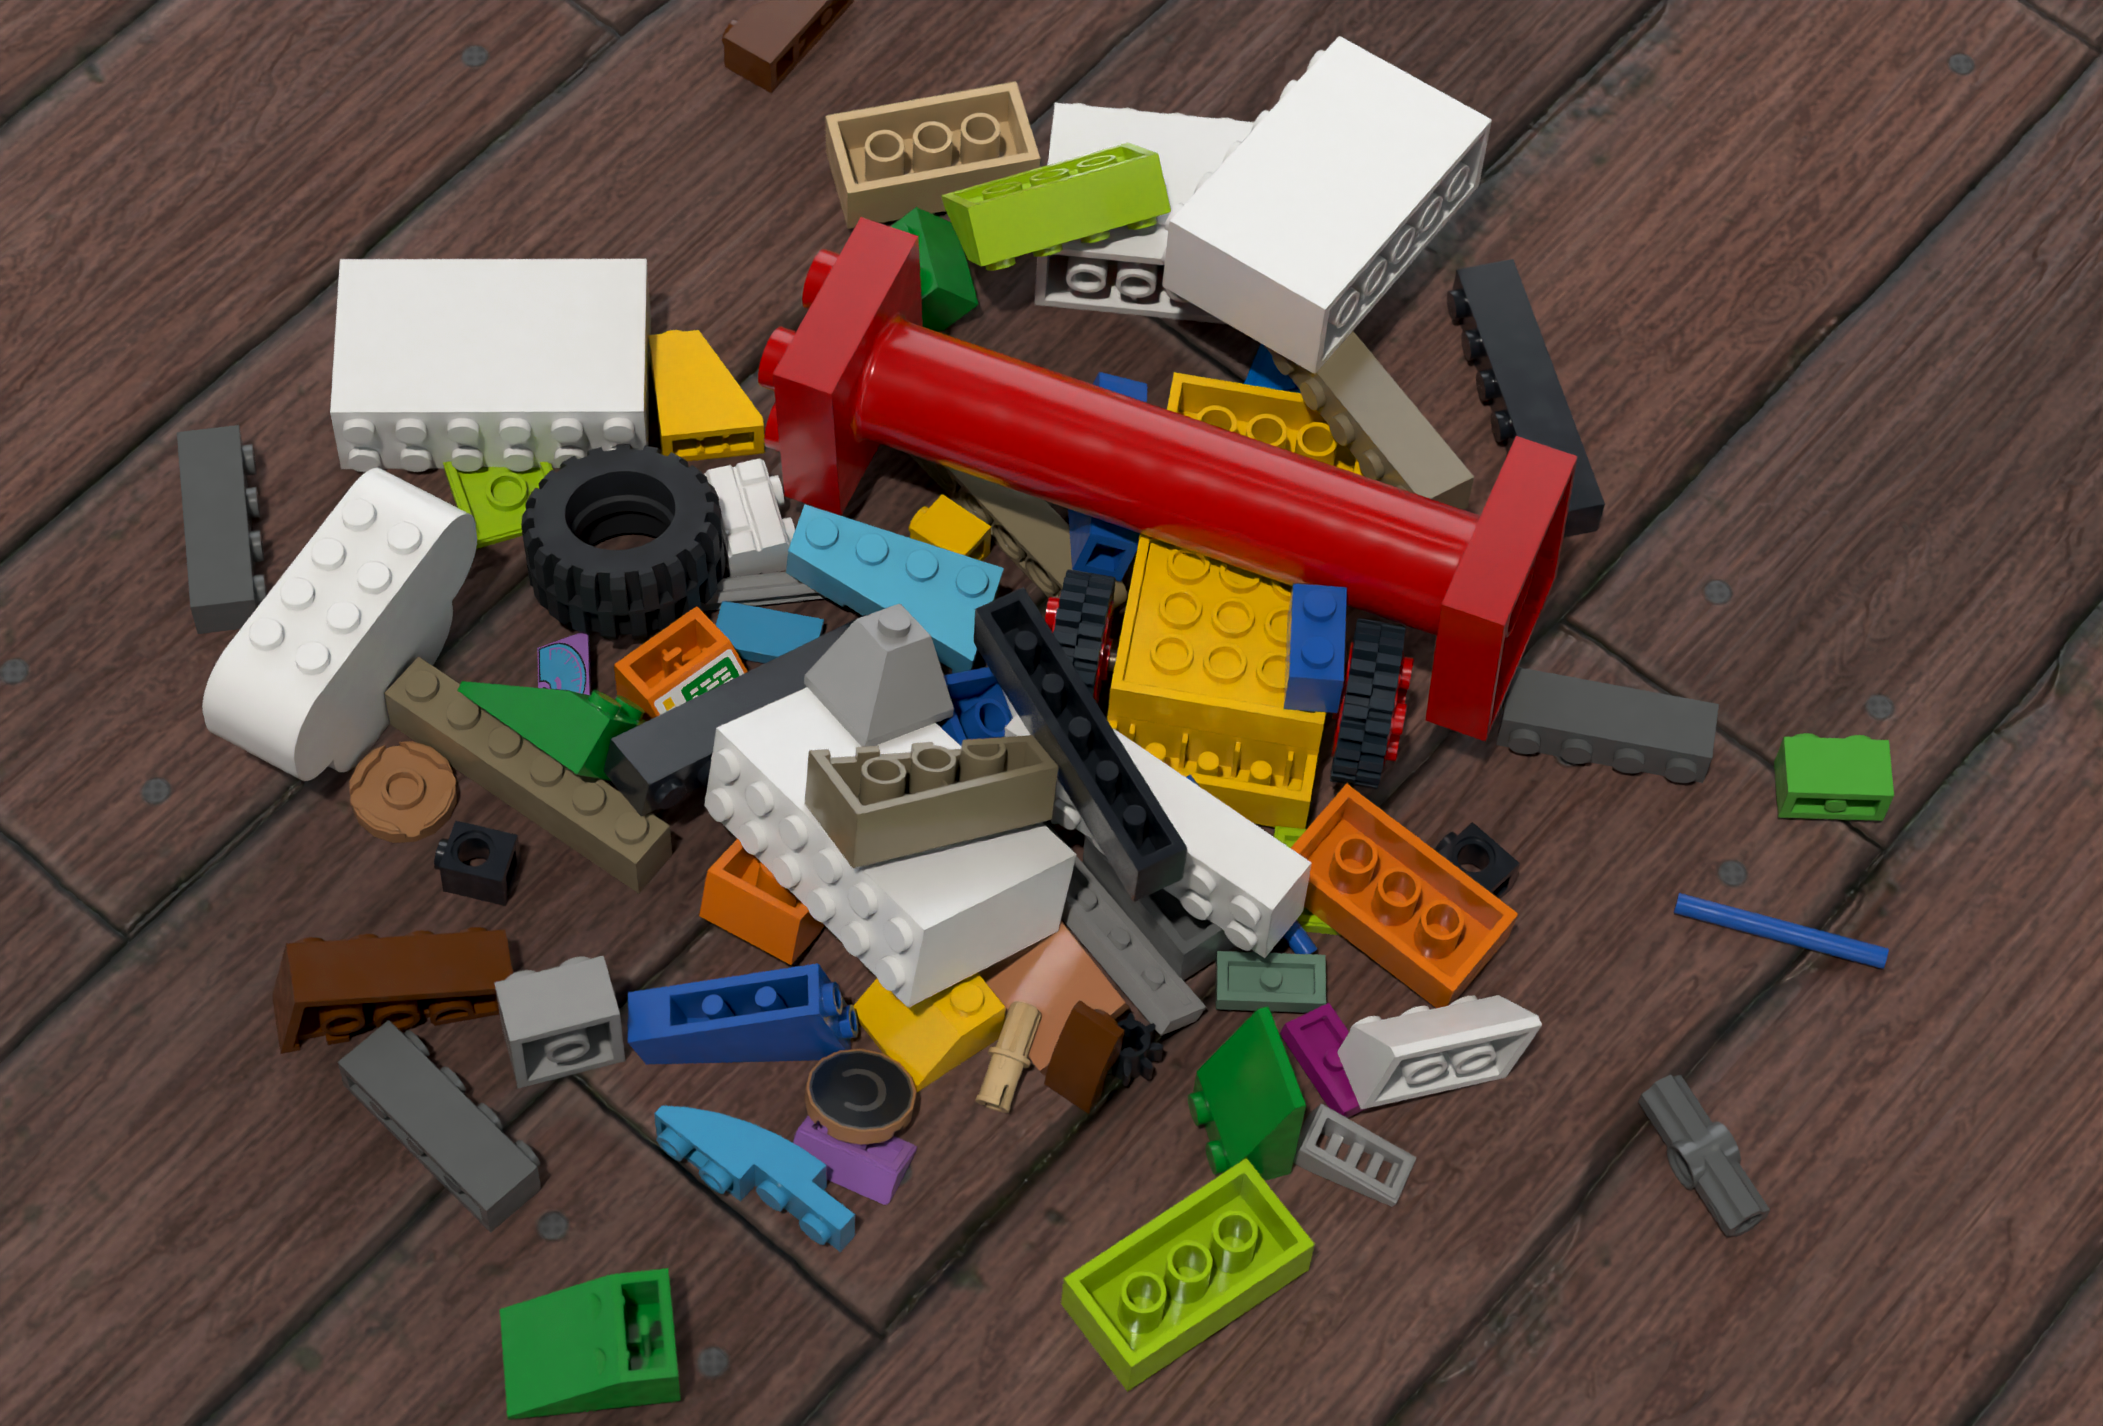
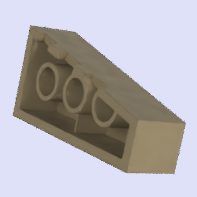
[805,735,1059,868]

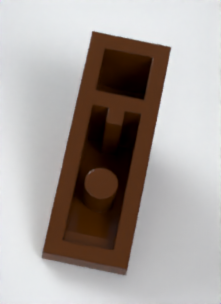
[722,0,855,94]

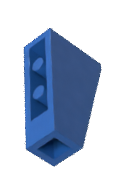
[1068,372,1147,582]
[628,963,858,1065]

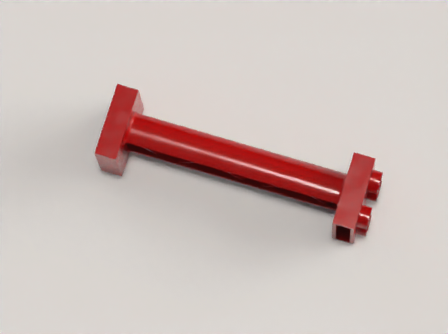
[758,217,1578,742]

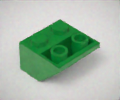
[891,207,979,332]

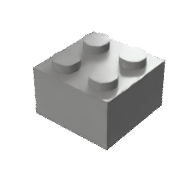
[494,956,625,1088]

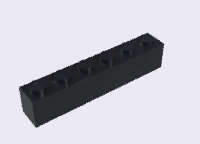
[1447,259,1605,538]
[973,587,1188,902]
[604,615,866,817]

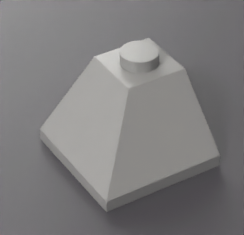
[804,603,954,747]

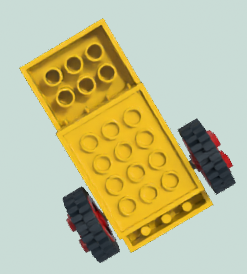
[1045,372,1414,829]

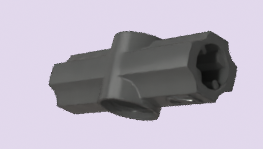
[1638,1074,1770,1237]

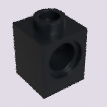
[434,820,521,906]
[1434,822,1520,899]

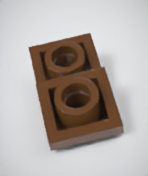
[1044,1000,1125,1114]

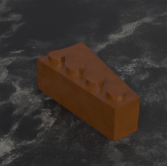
[272,927,513,1054]

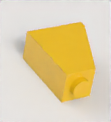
[648,330,765,461]

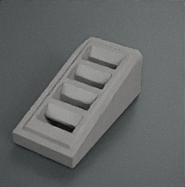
[1293,1104,1417,1207]

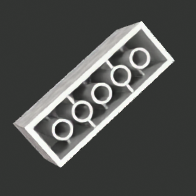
[1161,36,1492,374]
[1034,103,1254,324]
[330,259,651,472]
[704,687,1076,1008]

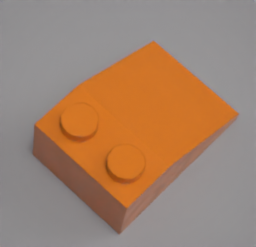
[699,839,825,965]

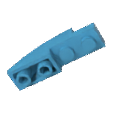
[654,1105,855,1252]

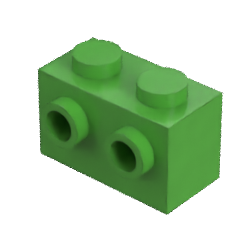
[1774,733,1894,821]

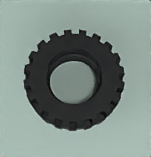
[521,444,726,639]

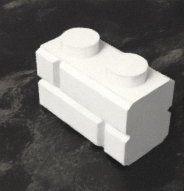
[704,458,795,577]

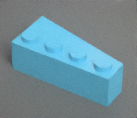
[786,504,1004,673]

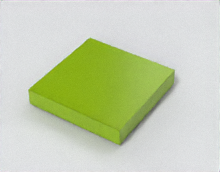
[443,461,553,549]

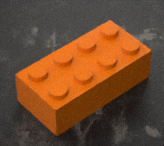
[1291,783,1518,1008]

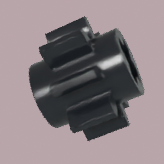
[1106,1013,1163,1086]

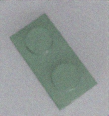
[1215,951,1326,1013]

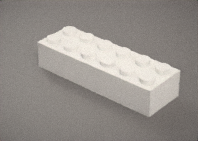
[1005,714,1312,958]

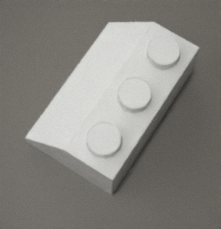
[1337,995,1542,1109]

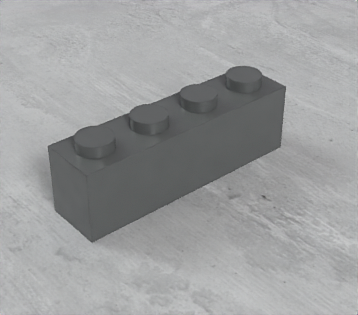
[177,425,267,634]
[1496,667,1719,783]
[338,1020,541,1233]

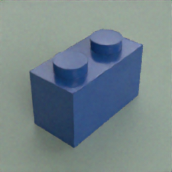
[1283,583,1347,713]

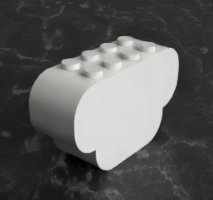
[202,468,477,781]

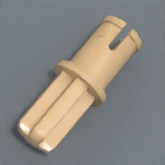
[975,1001,1041,1113]

